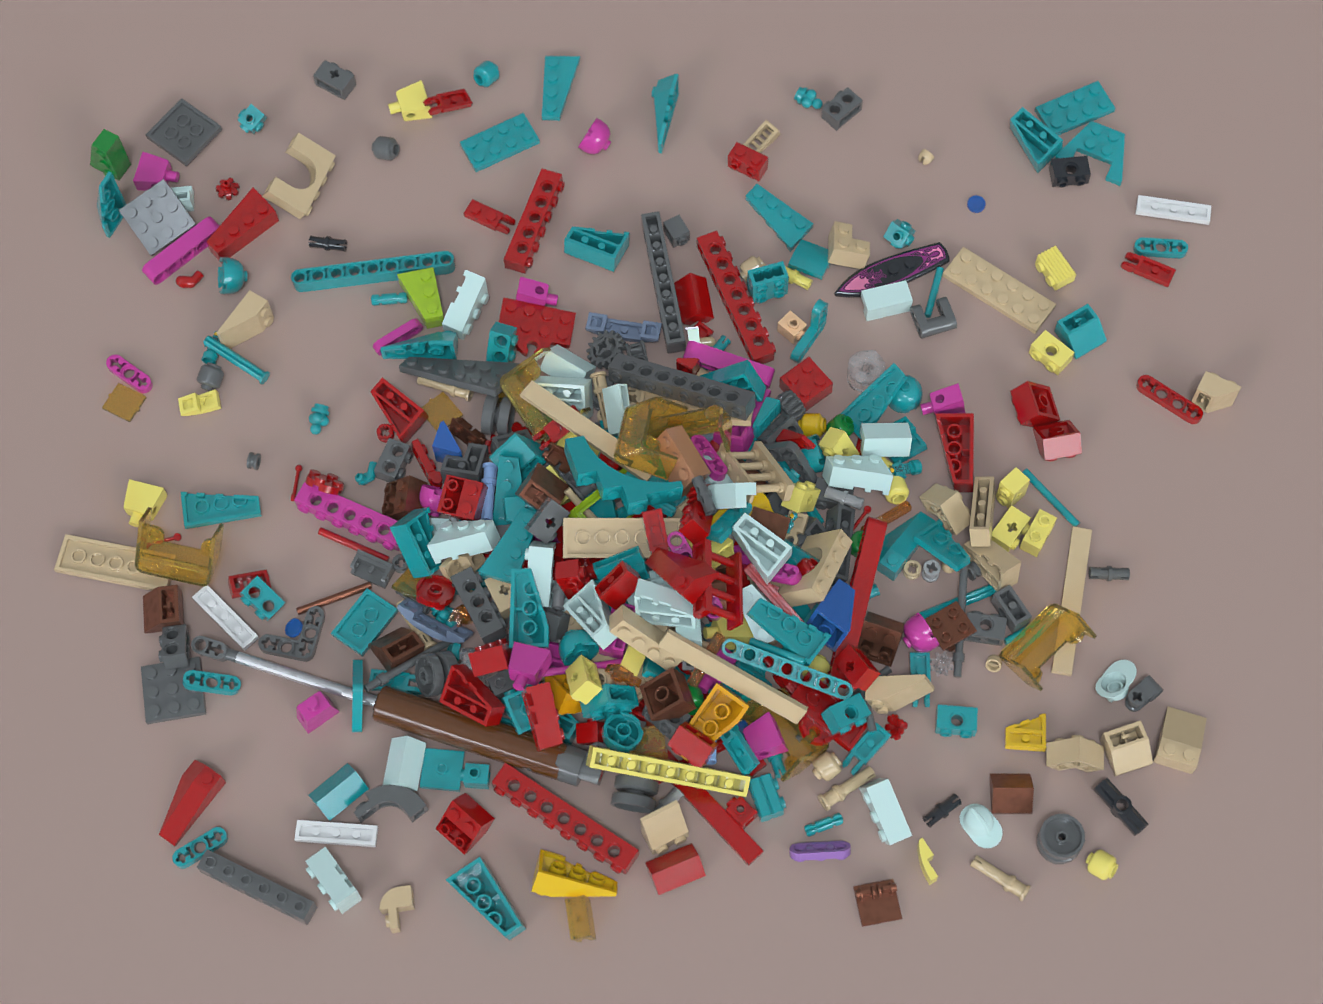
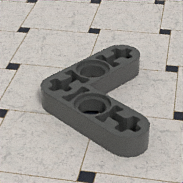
[764,441,817,484]
[258,606,325,662]

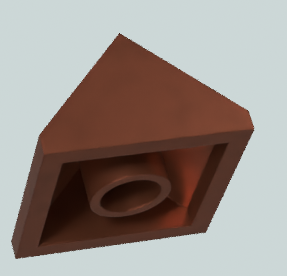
[990,774,1034,814]

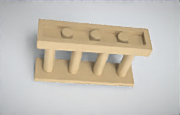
[717,441,795,503]

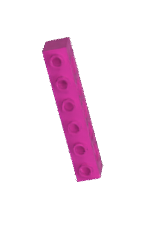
[294,482,400,551]

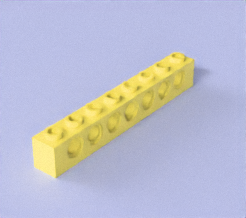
[586,745,751,797]

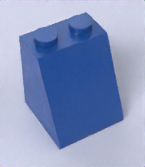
[806,579,855,652]

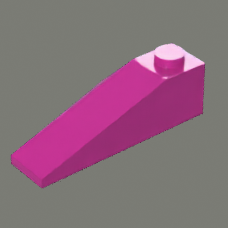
[713,389,771,452]

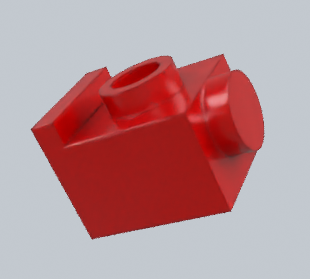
[726,796,758,830]

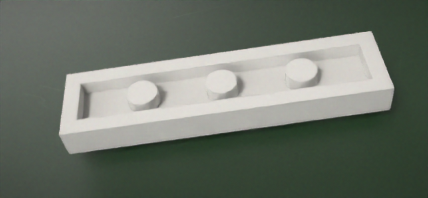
[1135,195,1212,225]
[192,584,259,651]
[294,820,378,847]

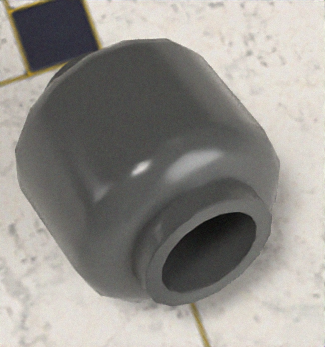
[372,136,400,161]
[197,362,224,391]

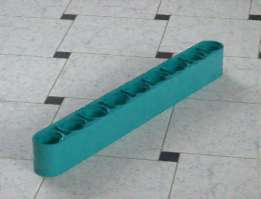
[291,251,456,292]

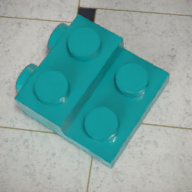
[501,682,540,735]

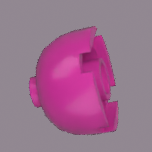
[578,118,611,154]
[419,484,443,517]
[902,612,939,653]

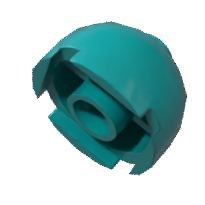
[218,257,248,294]
[889,375,923,413]
[798,434,826,473]
[559,629,599,666]
[602,712,643,753]

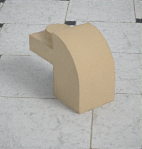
[439,553,486,582]
[380,885,415,933]

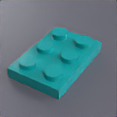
[331,588,399,657]

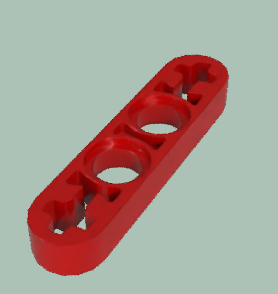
[1136,375,1203,424]

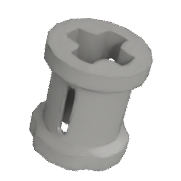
[922,559,941,583]

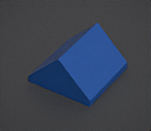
[432,421,463,463]

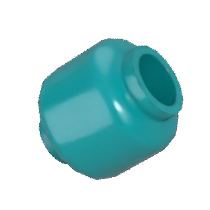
[473,61,500,87]

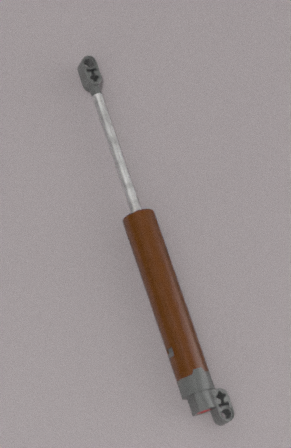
[191,636,607,787]

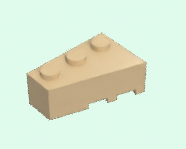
[963,540,1021,592]

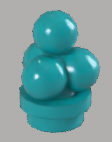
[794,87,823,109]
[309,403,330,435]
[430,605,457,628]

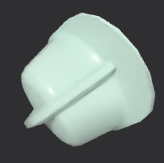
[1095,660,1137,703]
[960,804,1003,848]

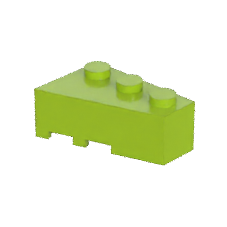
[397,267,444,329]

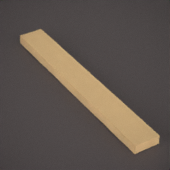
[520,380,658,481]
[1051,526,1092,676]
[658,629,808,724]

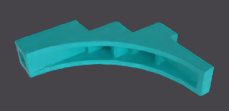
[564,436,683,516]

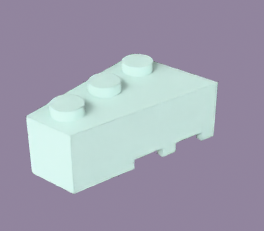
[822,454,893,495]

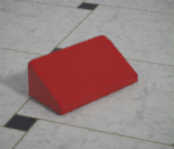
[676,358,700,375]

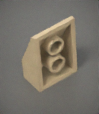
[217,290,274,349]
[865,674,934,714]
[1153,706,1207,774]
[640,800,689,855]

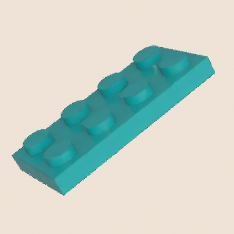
[1035,81,1116,136]
[460,112,540,173]

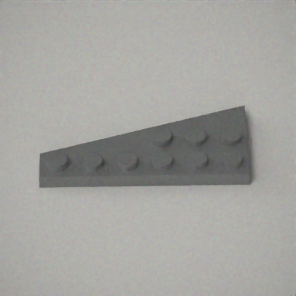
[399,357,525,397]

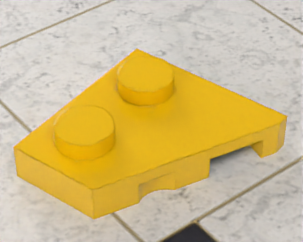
[1005,714,1046,752]

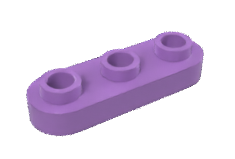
[789,841,851,862]

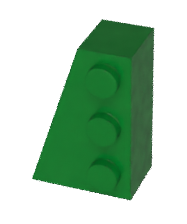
[90,129,131,180]

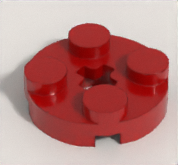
[305,469,344,495]
[415,575,455,610]

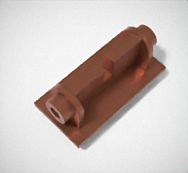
[449,417,487,446]
[542,442,570,474]

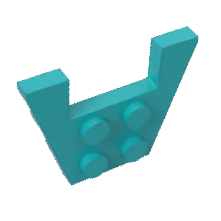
[1055,121,1125,186]

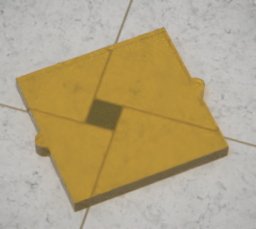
[102,383,147,422]
[421,391,463,431]
[391,568,432,600]

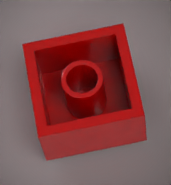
[779,357,833,412]

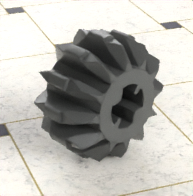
[776,390,806,421]

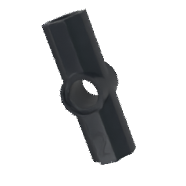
[1094,778,1149,836]

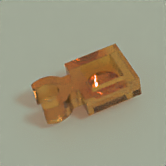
[448,604,473,627]
[605,664,642,688]

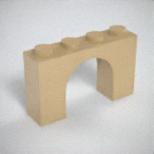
[262,133,336,219]
[779,529,853,607]

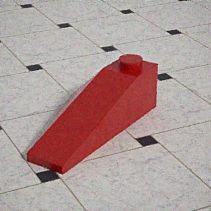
[645,547,719,605]
[159,760,226,847]

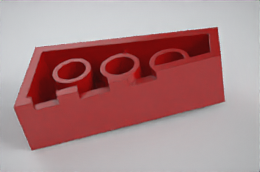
[935,413,974,492]

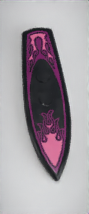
[834,242,950,298]

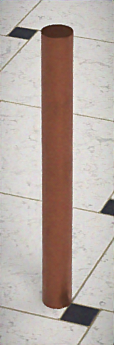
[296,581,372,615]

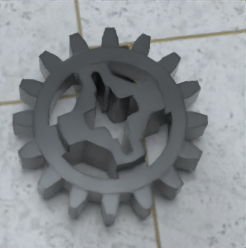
[586,330,626,370]

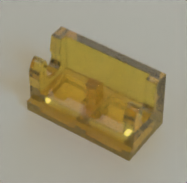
[565,895,596,942]

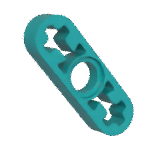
[1133,238,1188,259]
[182,670,241,696]
[172,827,228,869]

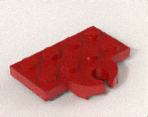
[498,297,576,358]
[790,671,868,752]

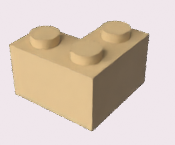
[828,221,870,269]
[919,483,971,535]
[1047,735,1104,773]

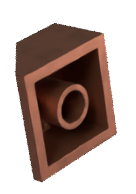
[639,667,696,721]

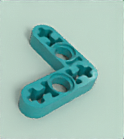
[790,299,828,363]
[352,660,363,732]

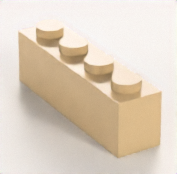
[969,477,996,547]
[609,605,683,670]

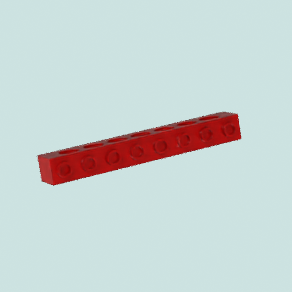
[697,230,776,364]
[492,763,639,875]

